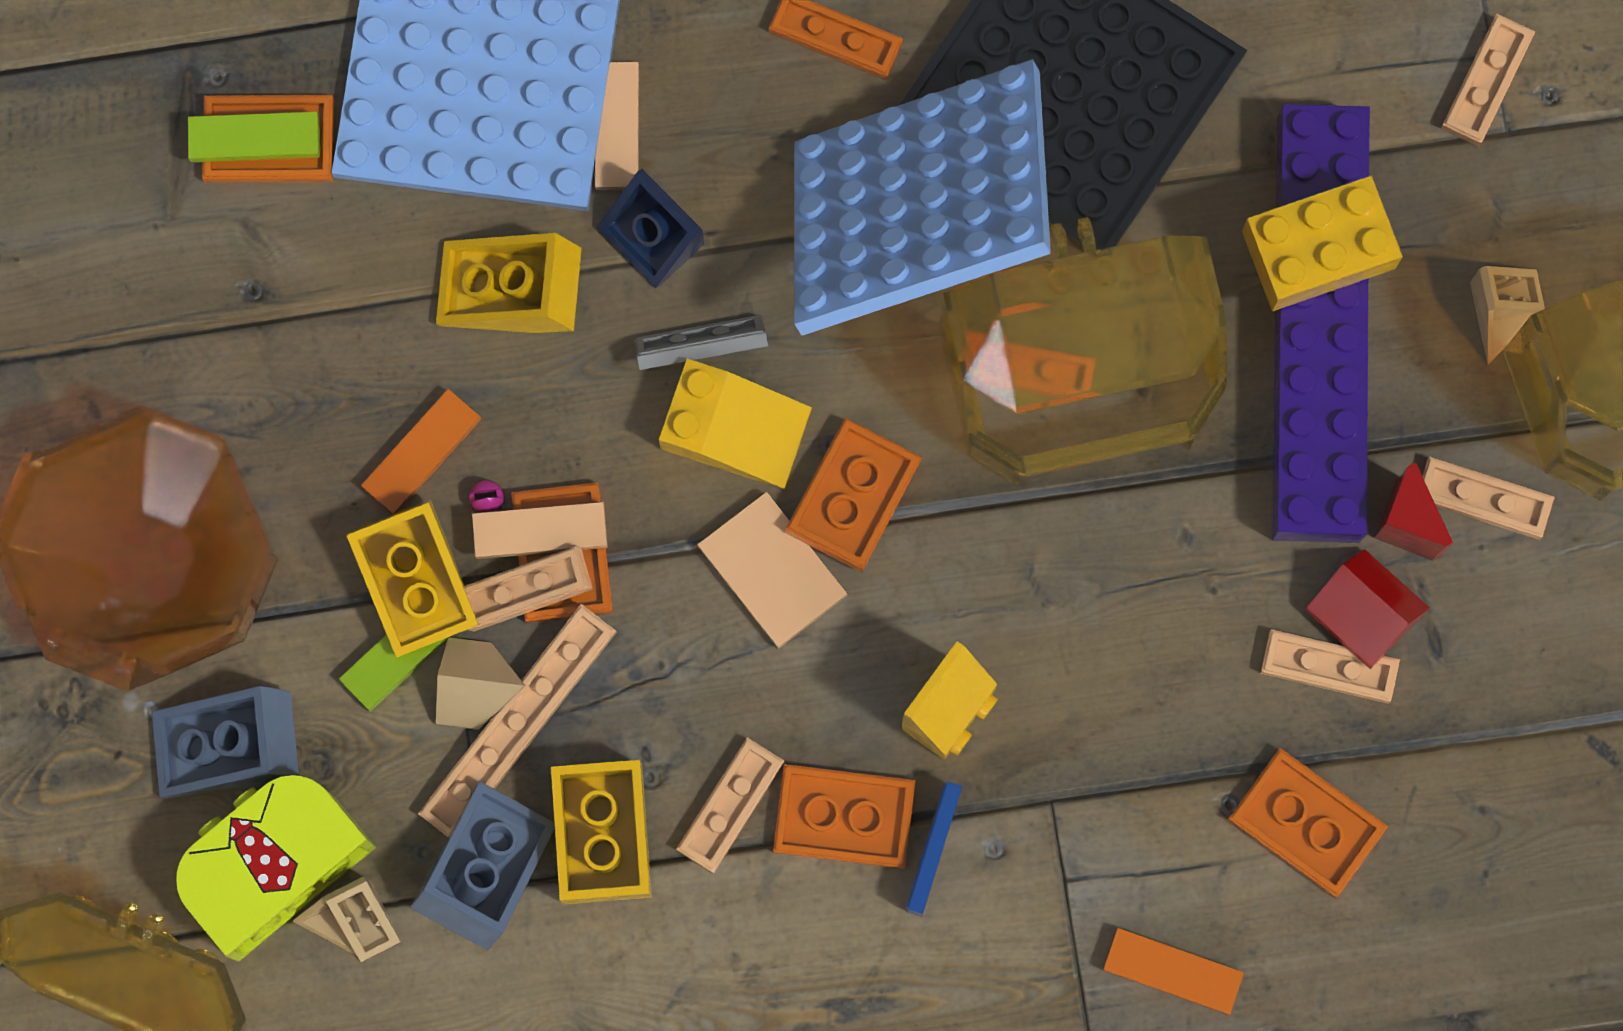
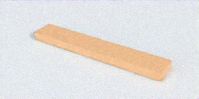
[418,604,617,837]

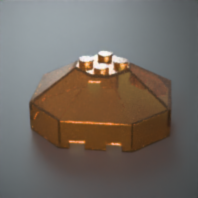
[0,406,278,692]

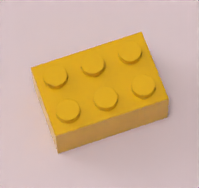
[1242,175,1403,311]
[551,760,652,905]

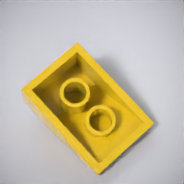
[436,233,582,333]
[659,358,812,490]
[346,499,479,658]
[902,641,998,760]

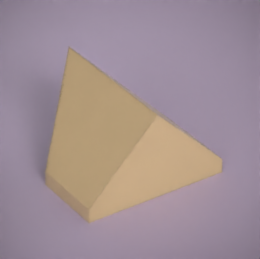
[1470,266,1545,366]
[436,637,525,730]
[292,876,401,962]

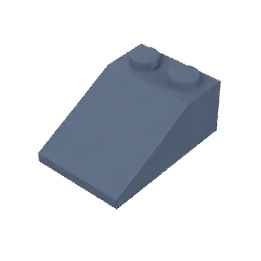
[152,686,299,799]
[410,781,555,950]

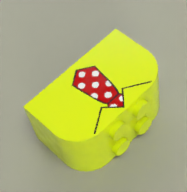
[176,775,376,962]

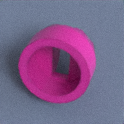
[469,480,504,513]

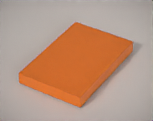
[202,95,334,183]
[784,417,923,573]
[511,482,613,623]
[1228,748,1388,899]
[773,764,916,869]

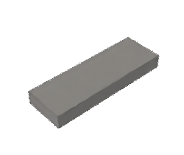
[634,315,768,370]

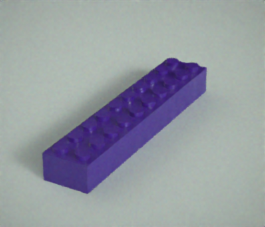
[1272,104,1370,543]

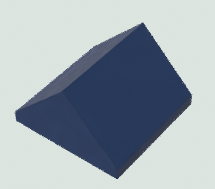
[597,169,704,288]

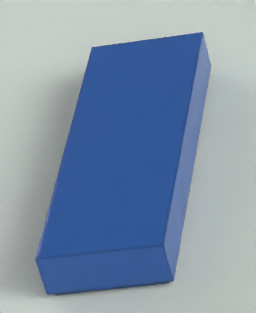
[906,782,962,917]

